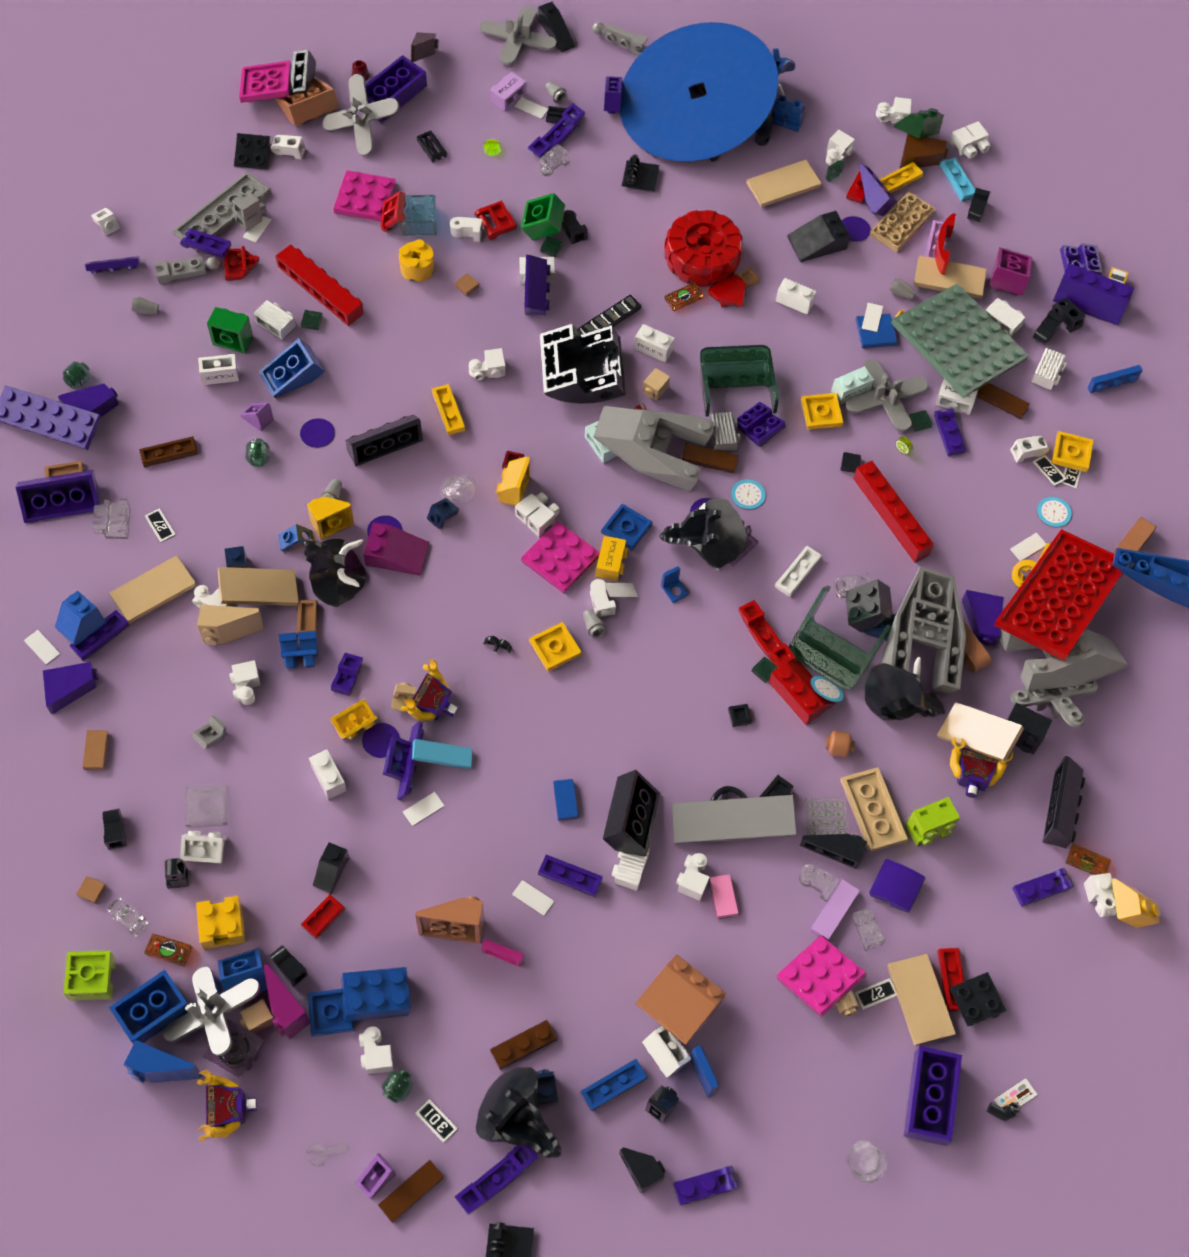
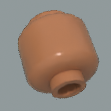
[825,731,855,758]

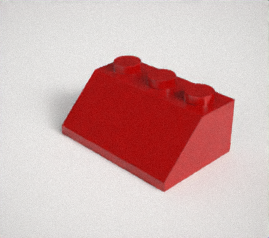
[769,660,836,725]

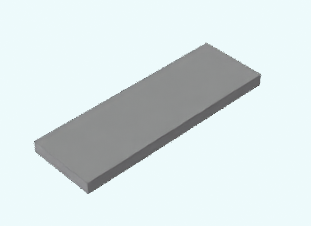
[172,172,271,252]
[672,795,796,844]

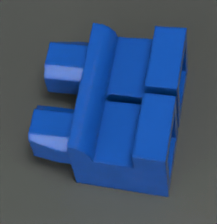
[772,95,805,132]
[278,631,318,669]

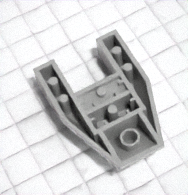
[593,406,715,492]
[881,567,966,695]
[998,630,1128,691]

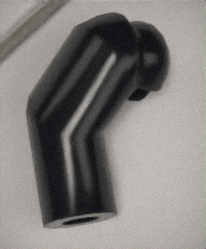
[986,1102,1021,1121]

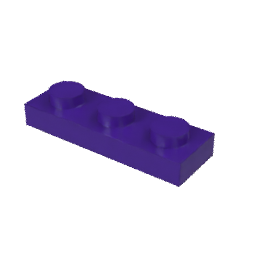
[85,256,141,274]
[69,610,130,661]
[538,854,603,897]

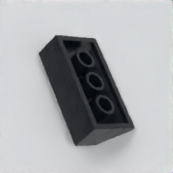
[345,415,423,467]
[1042,756,1085,848]
[603,770,660,857]

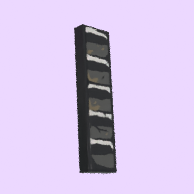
[577,294,641,335]

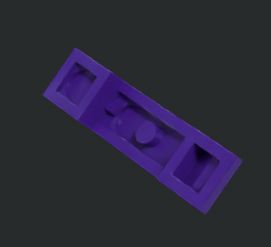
[528,103,585,158]
[454,1145,538,1215]

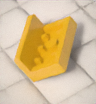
[330,699,378,740]

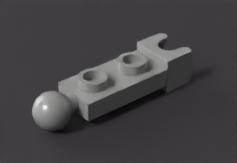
[592,22,648,56]
[154,256,220,285]

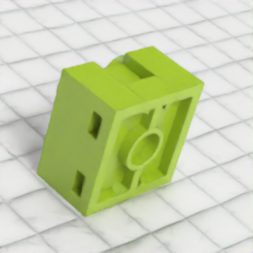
[905,797,960,846]
[63,950,116,1001]

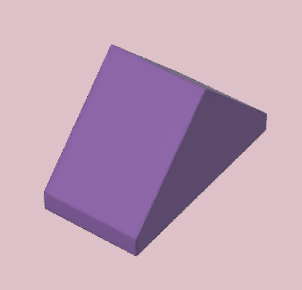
[240,402,274,431]
[356,1153,396,1199]

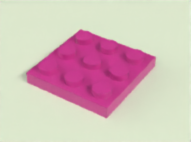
[239,60,292,103]
[333,170,396,222]
[521,521,600,594]
[776,936,866,1017]

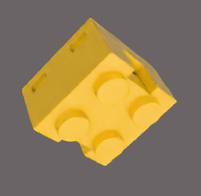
[196,896,246,950]

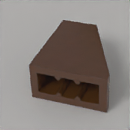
[899,134,948,169]

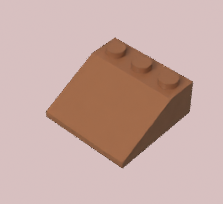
[274,77,340,126]
[415,896,484,944]
[635,954,727,1045]

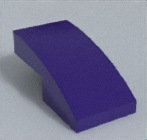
[331,653,363,696]

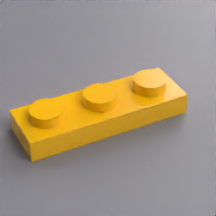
[880,162,923,193]
[432,384,465,435]

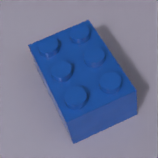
[341,967,411,1022]
[109,969,188,1044]

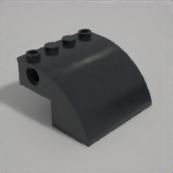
[540,324,626,404]

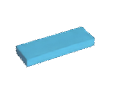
[939,157,975,202]
[412,739,472,769]

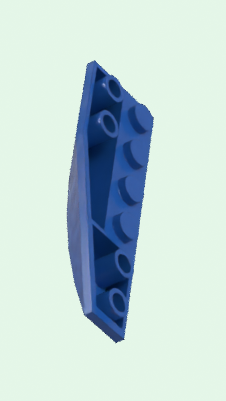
[1112,548,1189,608]

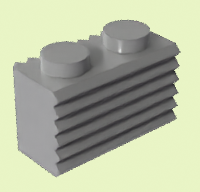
[710,412,741,452]

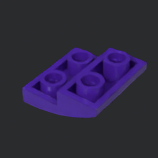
[1060,243,1103,275]
[736,402,786,446]
[869,859,926,913]

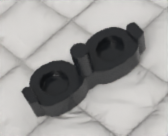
[483,636,512,654]

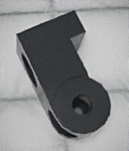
[755,114,774,146]
[967,188,990,222]
[562,210,588,244]
[1052,298,1086,333]
[1033,310,1064,345]
[102,808,127,850]
[165,858,189,889]
[269,945,308,988]

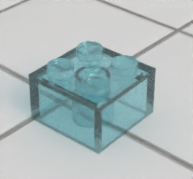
[401,195,437,236]

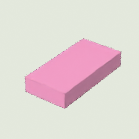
[709,874,738,919]

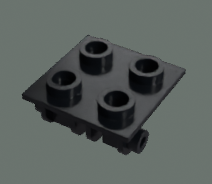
[234,133,272,170]
[621,154,660,191]
[949,972,1007,1027]
[486,1222,534,1257]

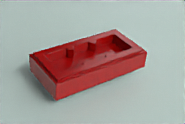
[846,171,865,204]
[301,894,345,940]

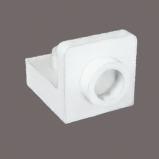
[91,208,120,236]

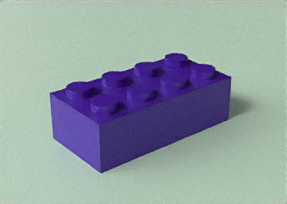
[365,55,427,122]
[903,1046,962,1146]

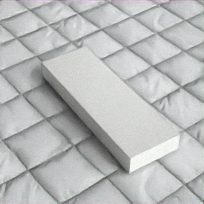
[775,546,822,597]

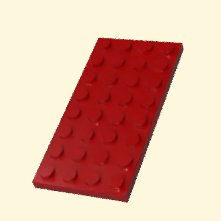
[994,529,1123,661]

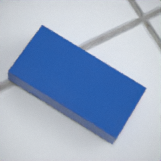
[553,779,578,821]

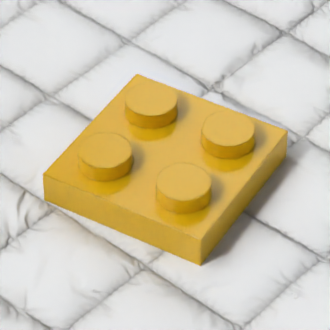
[801,393,843,430]
[1051,431,1094,472]
[529,622,581,672]

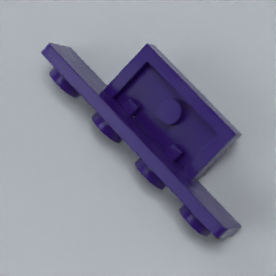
[382,721,424,800]

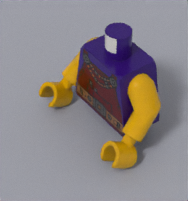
[401,659,458,721]
[949,737,1013,798]
[197,1070,257,1141]

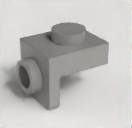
[192,715,226,750]

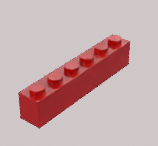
[275,244,364,326]
[853,460,934,563]

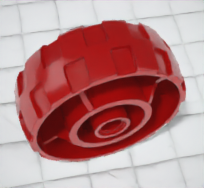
[664,210,743,287]

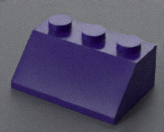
[524,255,551,315]

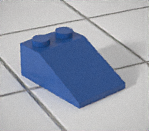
[258,338,325,398]
[123,1041,202,1083]

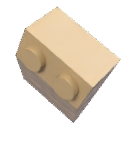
[197,605,264,645]

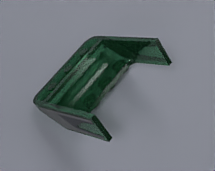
[700,345,779,417]
[789,585,893,690]

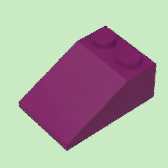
[989,247,1032,296]
[364,522,429,576]
[264,964,310,1039]

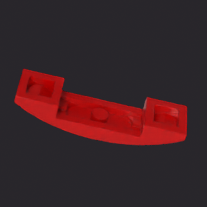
[935,213,956,275]
[738,600,796,667]

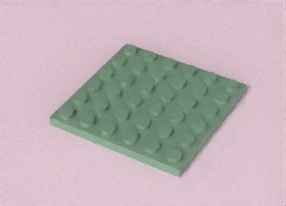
[891,283,1029,398]

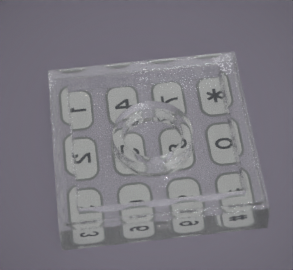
[805,798,848,835]

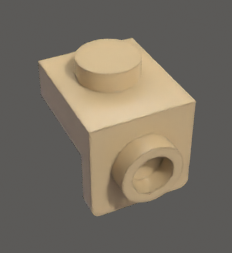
[391,683,416,712]

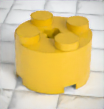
[399,239,434,282]

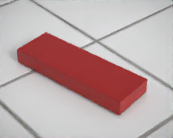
[937,948,964,1012]

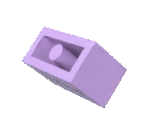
[490,72,526,111]

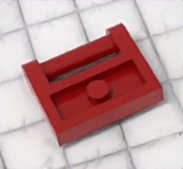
[380,191,406,232]
[474,201,516,240]

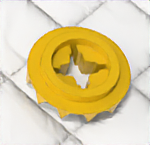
[1012,560,1037,587]

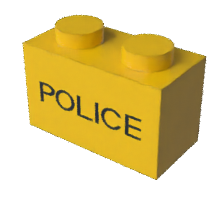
[596,536,629,581]

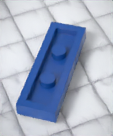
[1087,365,1143,393]
[580,1059,647,1112]

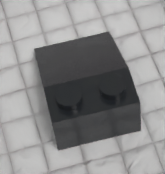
[787,211,850,262]

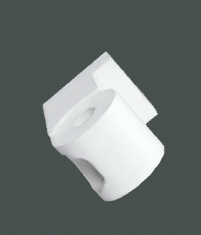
[270,135,306,160]
[450,217,483,242]
[1010,436,1049,463]
[590,579,616,618]

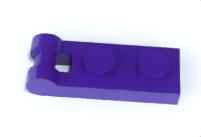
[180,228,232,258]
[934,408,966,456]
[1012,868,1074,906]
[673,1165,739,1206]

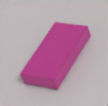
[482,939,524,967]

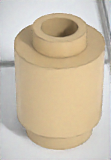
[836,990,859,1017]

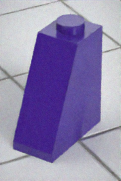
[58,383,119,416]
[962,590,1004,645]
[43,662,99,714]

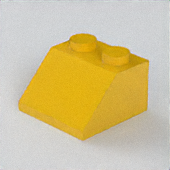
[496,457,530,506]
[307,496,354,540]
[1112,879,1160,928]

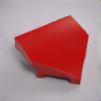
[224,246,260,281]
[707,274,746,307]

